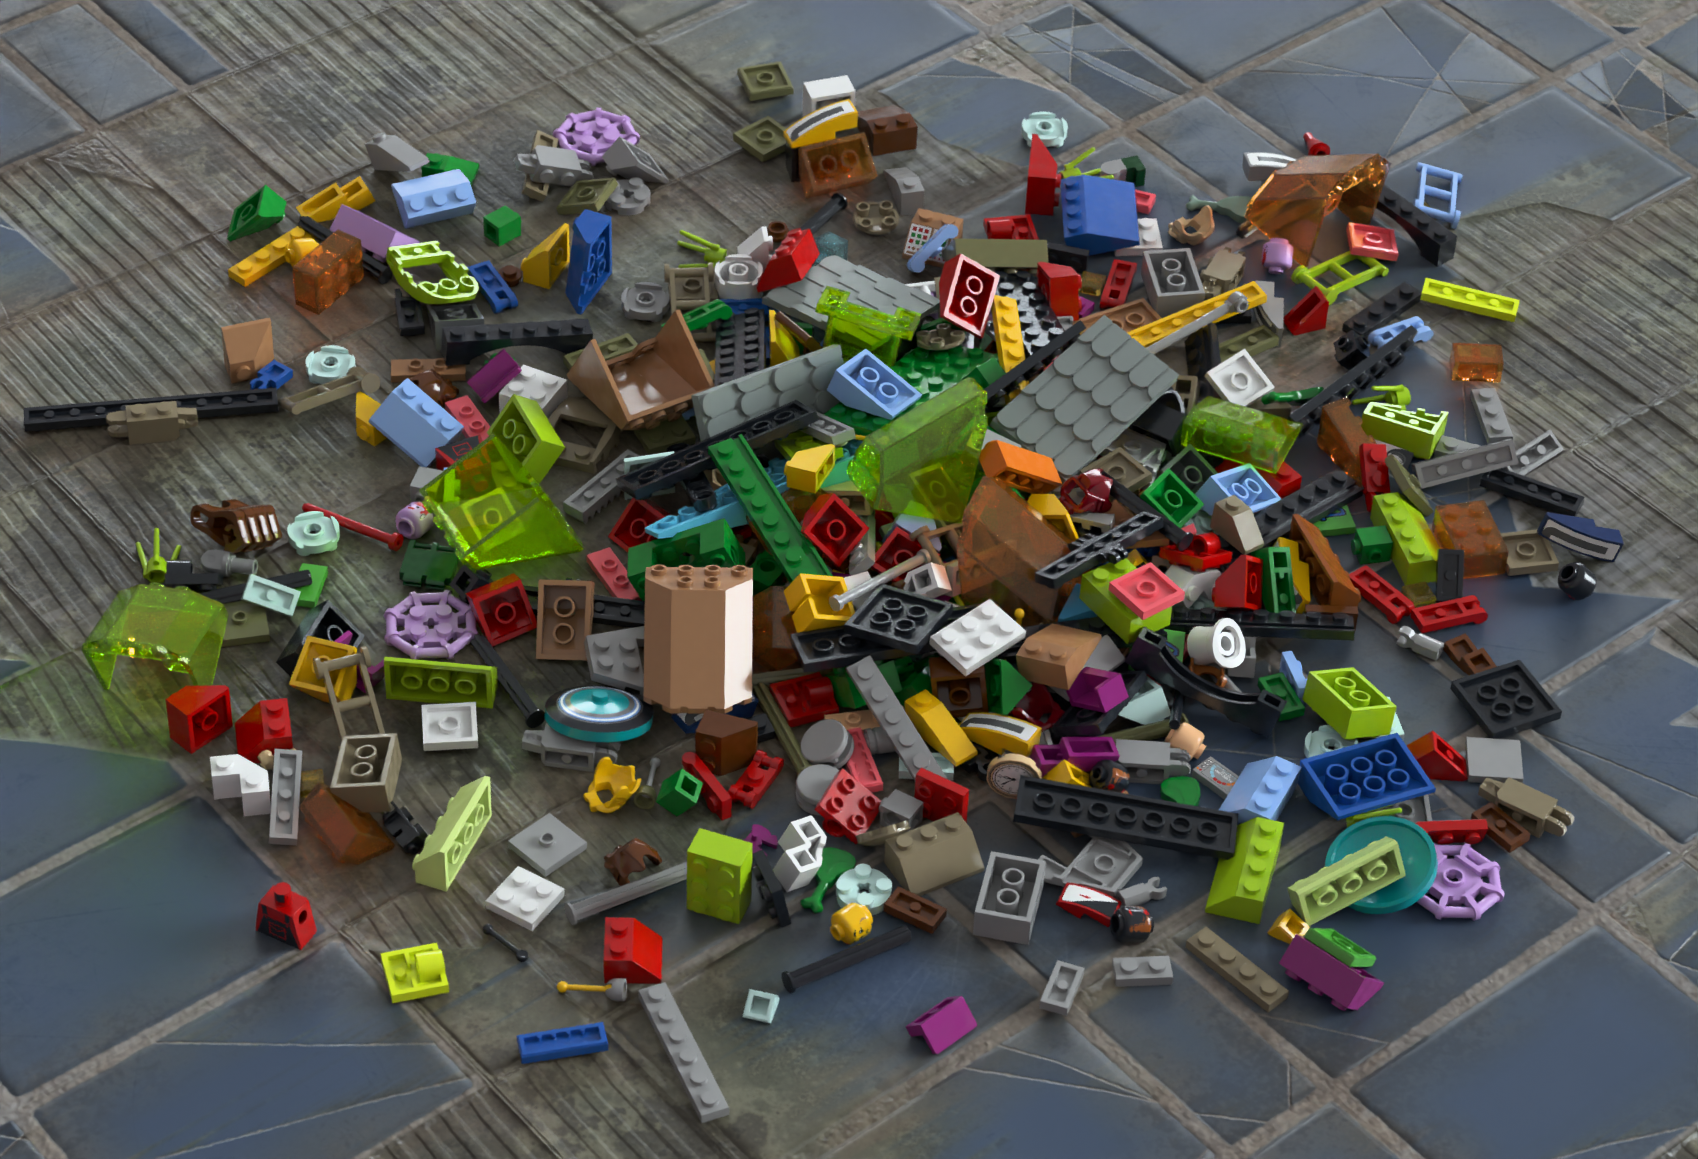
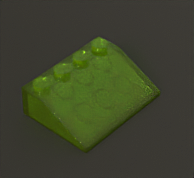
[1181,396,1303,474]

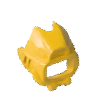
[583,757,641,813]

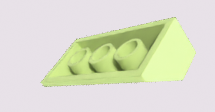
[412,776,492,892]
[1287,837,1406,926]

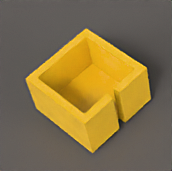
[784,574,855,633]

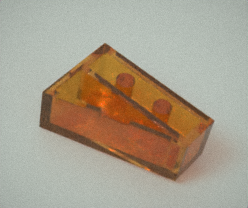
[1317,397,1377,487]

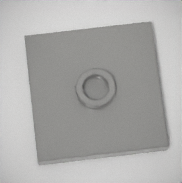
[508,813,587,877]

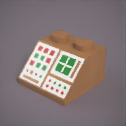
[902,208,964,268]

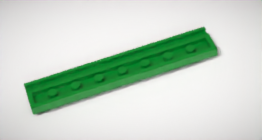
[708,434,833,584]

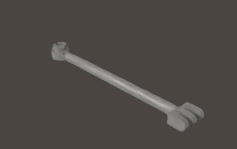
[1146,291,1249,354]

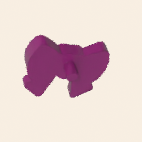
[743,824,778,858]

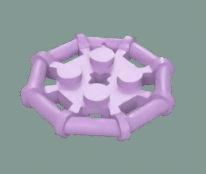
[553,108,640,166]
[384,590,479,660]
[1417,842,1505,921]

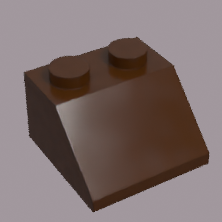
[929,656,989,718]
[695,710,758,776]

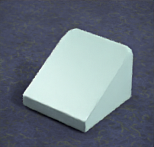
[743,989,780,1024]

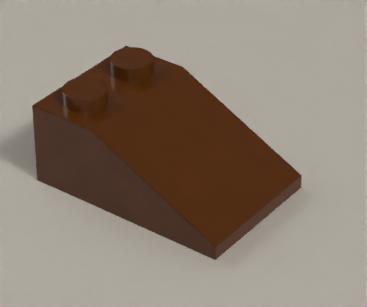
[857,105,918,156]

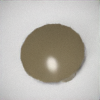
[853,200,899,235]
[916,323,965,351]
[856,820,911,846]

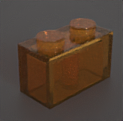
[1449,343,1504,382]

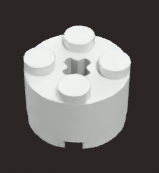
[714,254,763,300]

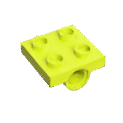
[380,943,449,1003]

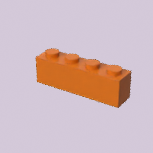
[977,440,1062,494]

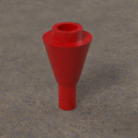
[1303,132,1330,163]

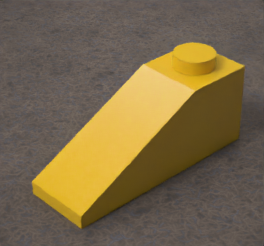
[904,689,978,767]

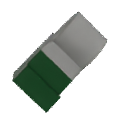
[1100,155,1146,187]

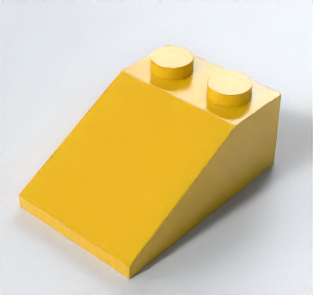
[769,310,800,367]

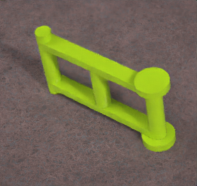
[1291,250,1389,305]

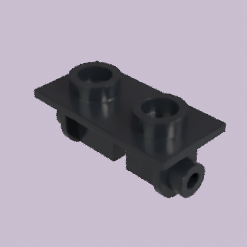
[382,801,428,855]

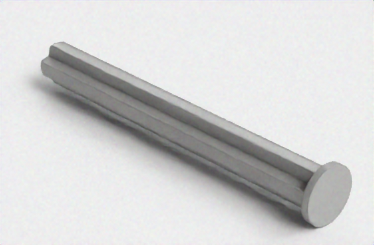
[564,862,687,925]

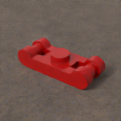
[728,750,784,809]

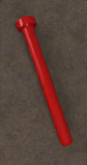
[302,503,404,551]

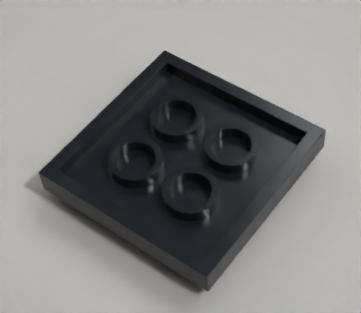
[844,584,953,654]
[1450,660,1562,739]

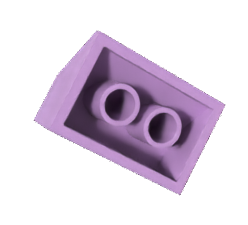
[330,204,420,263]

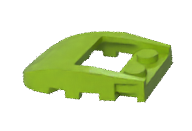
[386,241,479,304]

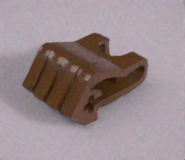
[191,499,282,553]

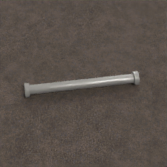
[829,549,931,611]

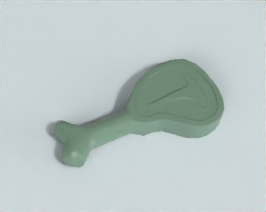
[1186,195,1257,223]

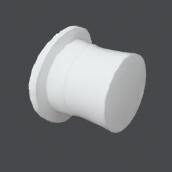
[1187,618,1246,668]

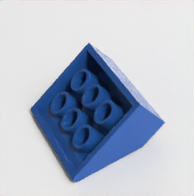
[1060,175,1140,256]
[1297,733,1436,820]

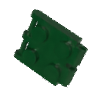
[399,539,462,590]

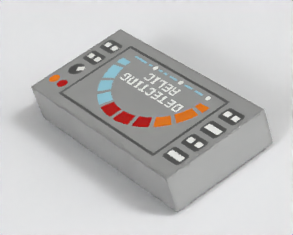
[1192,756,1239,800]

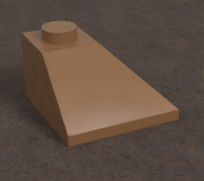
[221,318,274,383]

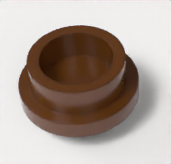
[767,221,789,243]
[498,265,522,287]

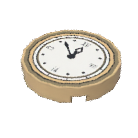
[986,753,1042,799]

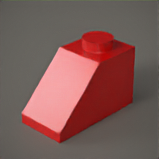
[1407,731,1468,781]

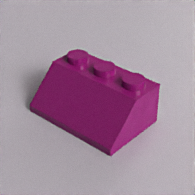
[1279,934,1384,1011]

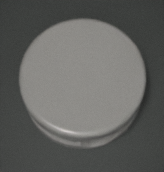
[800,719,854,769]
[796,764,840,816]

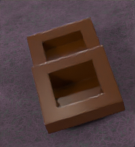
[1443,633,1497,675]

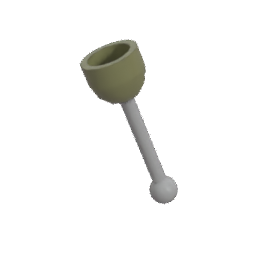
[634,757,661,809]

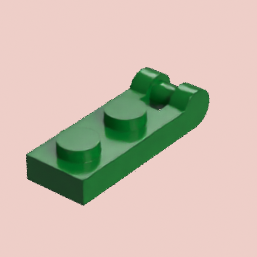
[661,299,732,332]

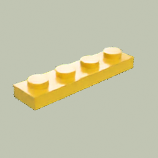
[228,226,315,287]

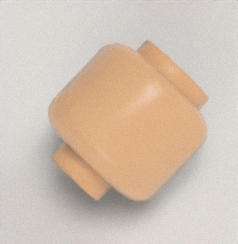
[1164,722,1206,762]

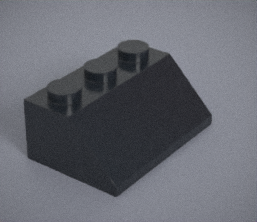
[276,600,365,677]

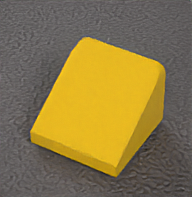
[1267,908,1310,944]

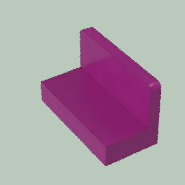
[467,348,522,404]
[905,996,977,1054]

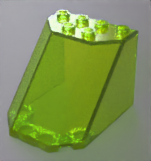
[847,377,988,524]
[419,433,584,570]
[81,583,228,690]

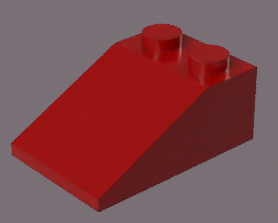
[1025,134,1061,216]
[939,253,1000,339]

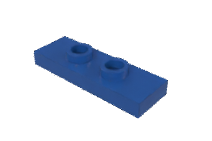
[517,1022,608,1064]

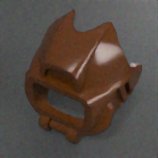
[409,369,459,408]
[604,837,662,886]

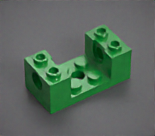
[627,518,746,601]

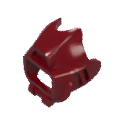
[1058,468,1113,515]
[1007,682,1065,732]

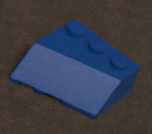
[565,209,612,315]

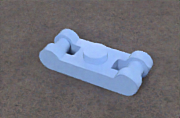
[907,224,959,273]
[1368,316,1434,350]

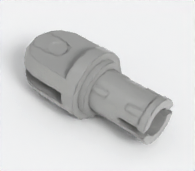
[200,549,258,577]

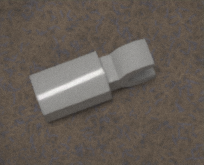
[1396,626,1444,661]
[1116,877,1167,907]

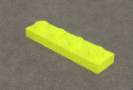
[1420,278,1520,322]

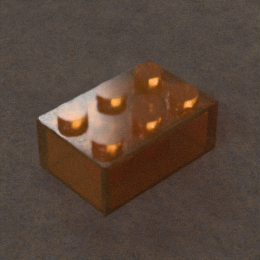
[293,230,364,315]
[1432,500,1509,579]

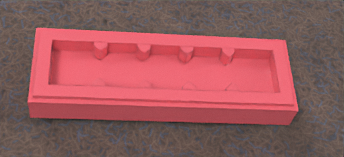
[445,395,495,450]
[586,547,642,601]
[845,727,883,793]

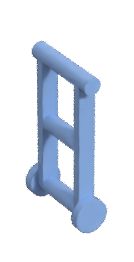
[1413,162,1463,229]

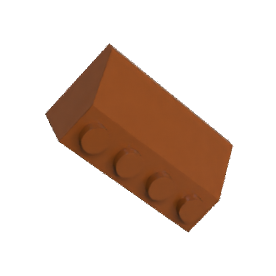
[1289,514,1361,607]

